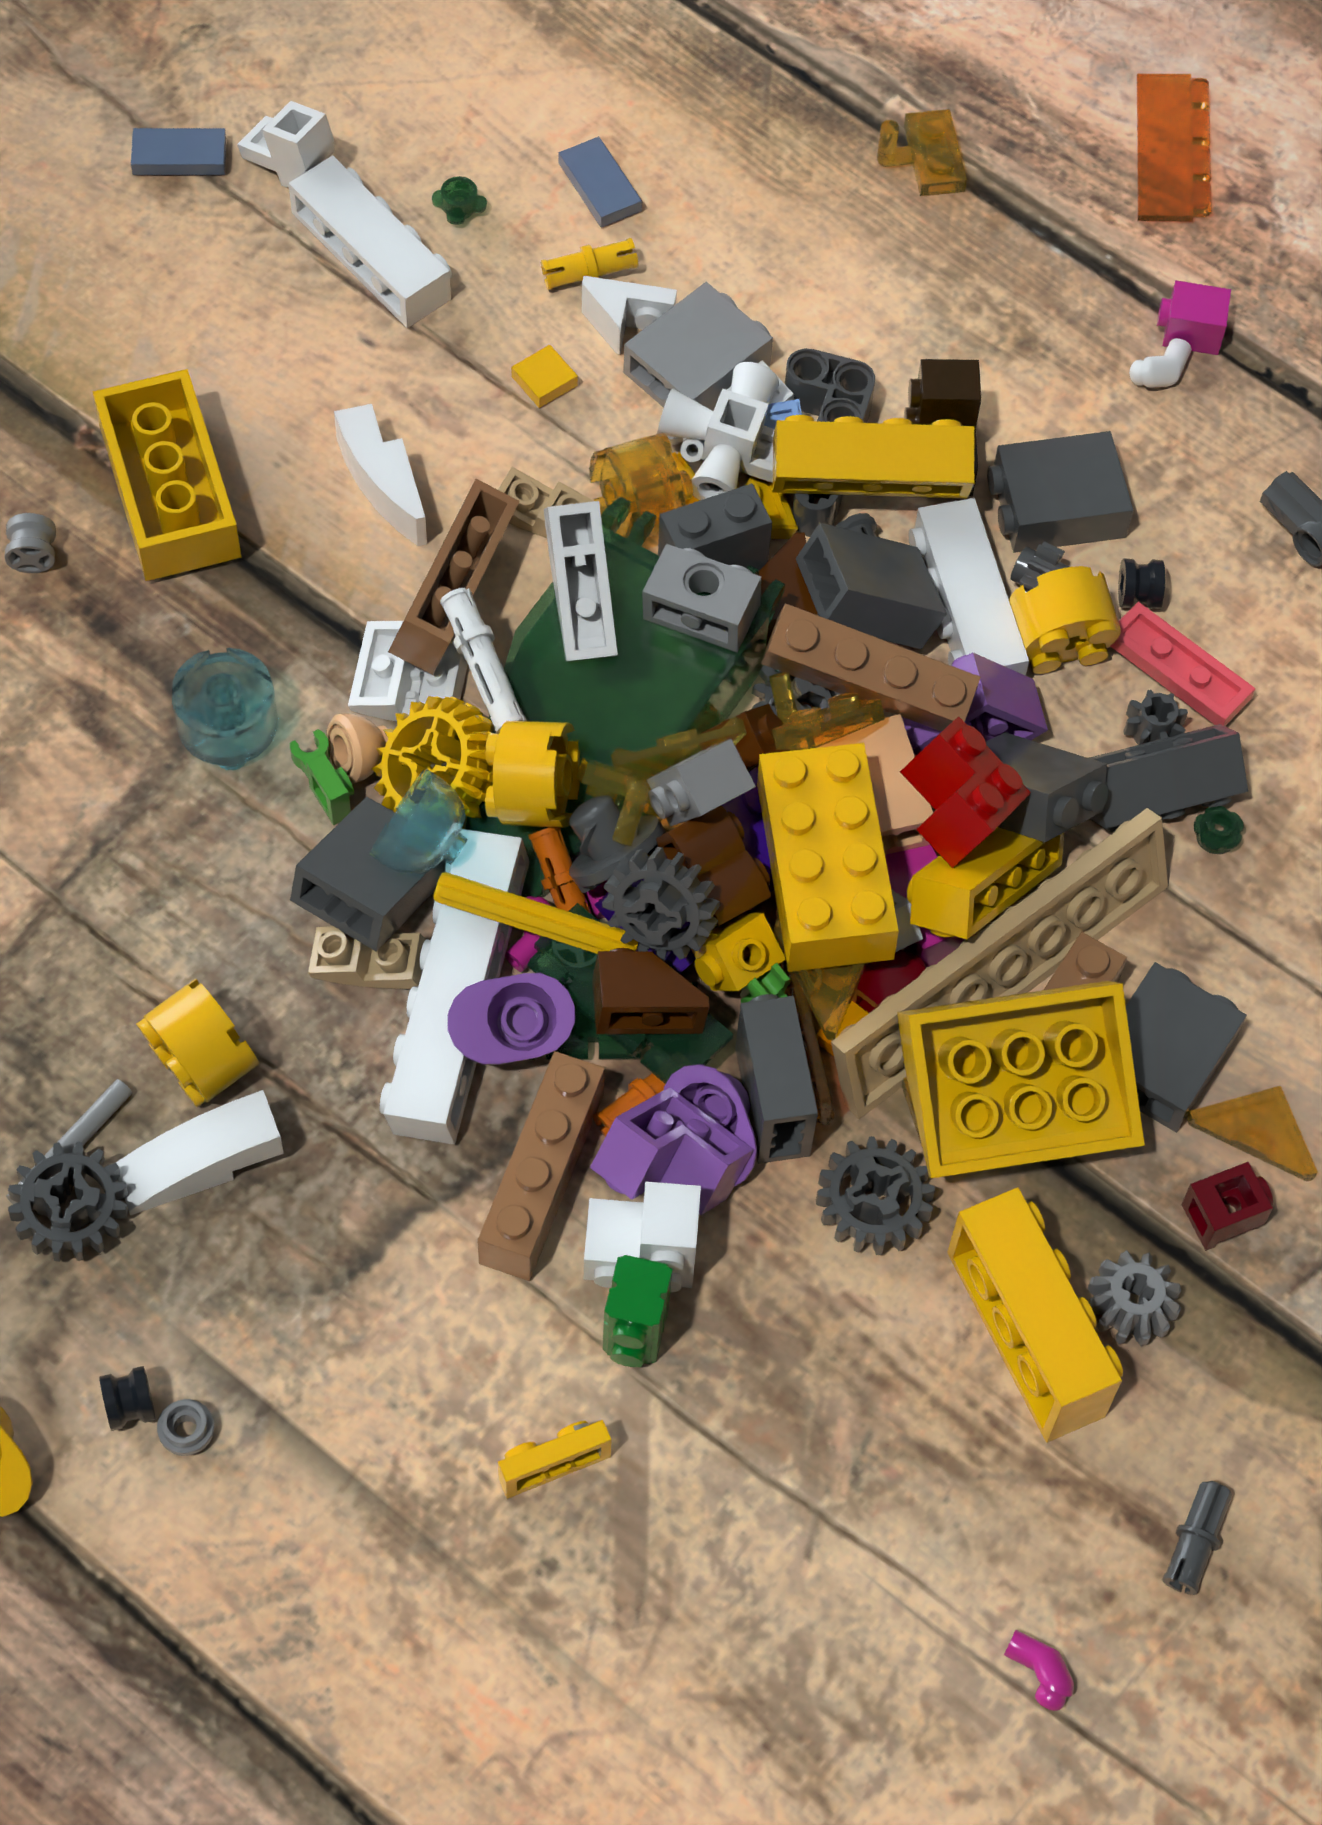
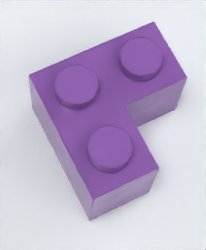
[902,652,1048,755]
[590,1087,754,1215]

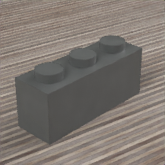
[1089,724,1248,832]

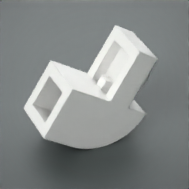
[237,101,335,188]

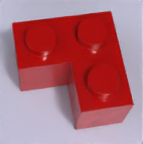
[900,716,1031,868]

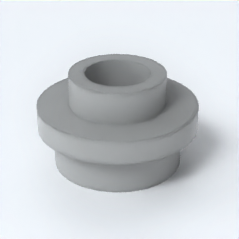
[157,1399,214,1456]

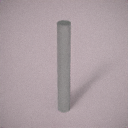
[6,1079,132,1204]

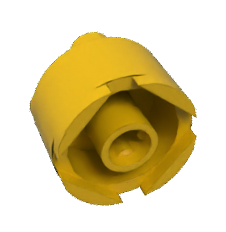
[1009,566,1121,674]
[485,721,580,828]
[136,978,259,1107]

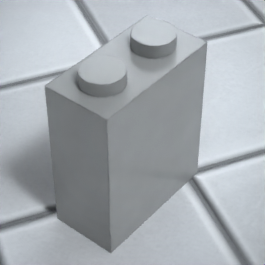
[623,282,773,411]

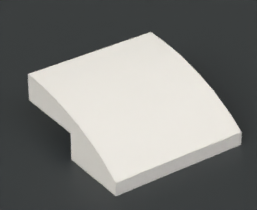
[348,621,468,721]

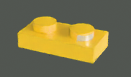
[498,1420,612,1499]

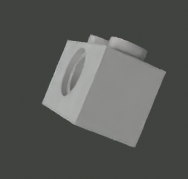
[642,543,761,653]
[647,739,756,826]

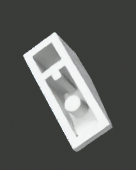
[544,501,618,661]

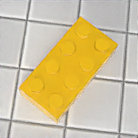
[92,369,242,581]
[757,743,899,972]
[947,1187,1123,1443]

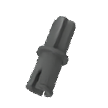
[1162,1481,1232,1595]

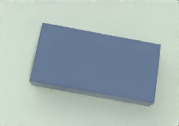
[131,128,226,175]
[558,136,642,228]

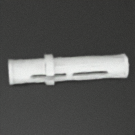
[440,588,527,734]

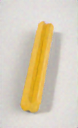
[434,872,639,954]

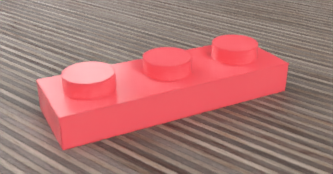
[1110,601,1256,726]

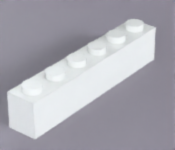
[380,829,530,1145]

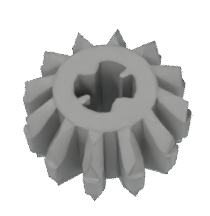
[1088,1250,1181,1347]

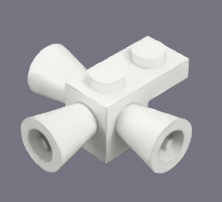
[657,362,779,500]

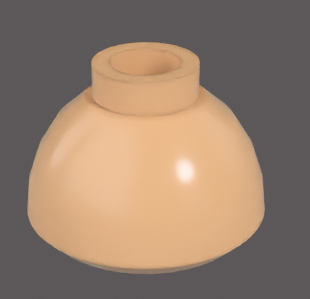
[326,713,388,784]

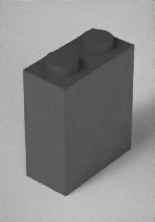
[987,431,1134,553]
[657,483,772,596]
[796,523,947,649]
[986,732,1108,842]
[290,797,452,951]
[1126,962,1247,1133]
[735,994,818,1164]

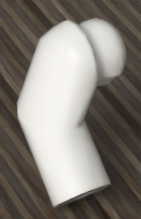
[1129,338,1192,388]

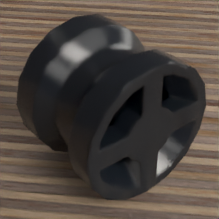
[1118,558,1165,609]
[99,1366,156,1431]

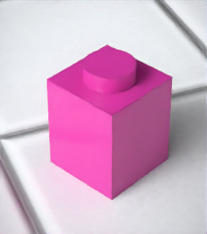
[1157,280,1231,355]

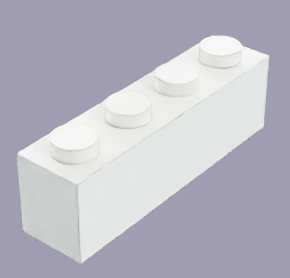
[288,155,452,328]
[909,498,1029,676]

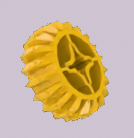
[371,696,495,834]

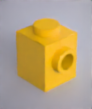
[691,913,786,991]

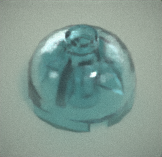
[369,768,468,875]

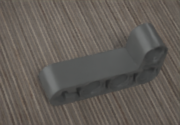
[785,348,875,537]

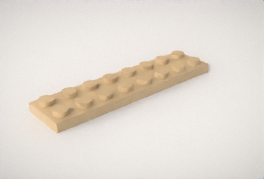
[831,808,1168,1120]

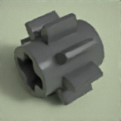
[1010,542,1069,592]
[1123,689,1188,745]

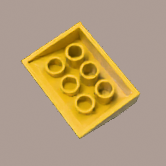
[897,981,1145,1178]

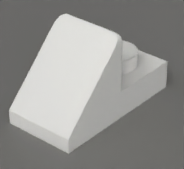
[582,276,677,355]

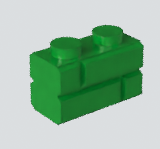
[603,1255,672,1367]

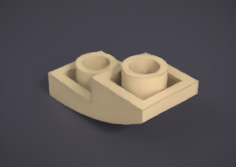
[498,467,601,538]
[308,926,426,989]

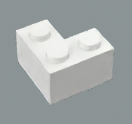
[583,1182,701,1292]

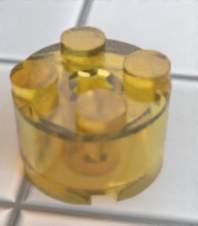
[589,433,693,545]

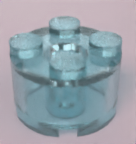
[172,648,279,770]

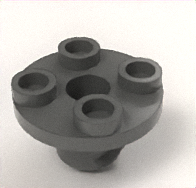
[569,795,667,893]

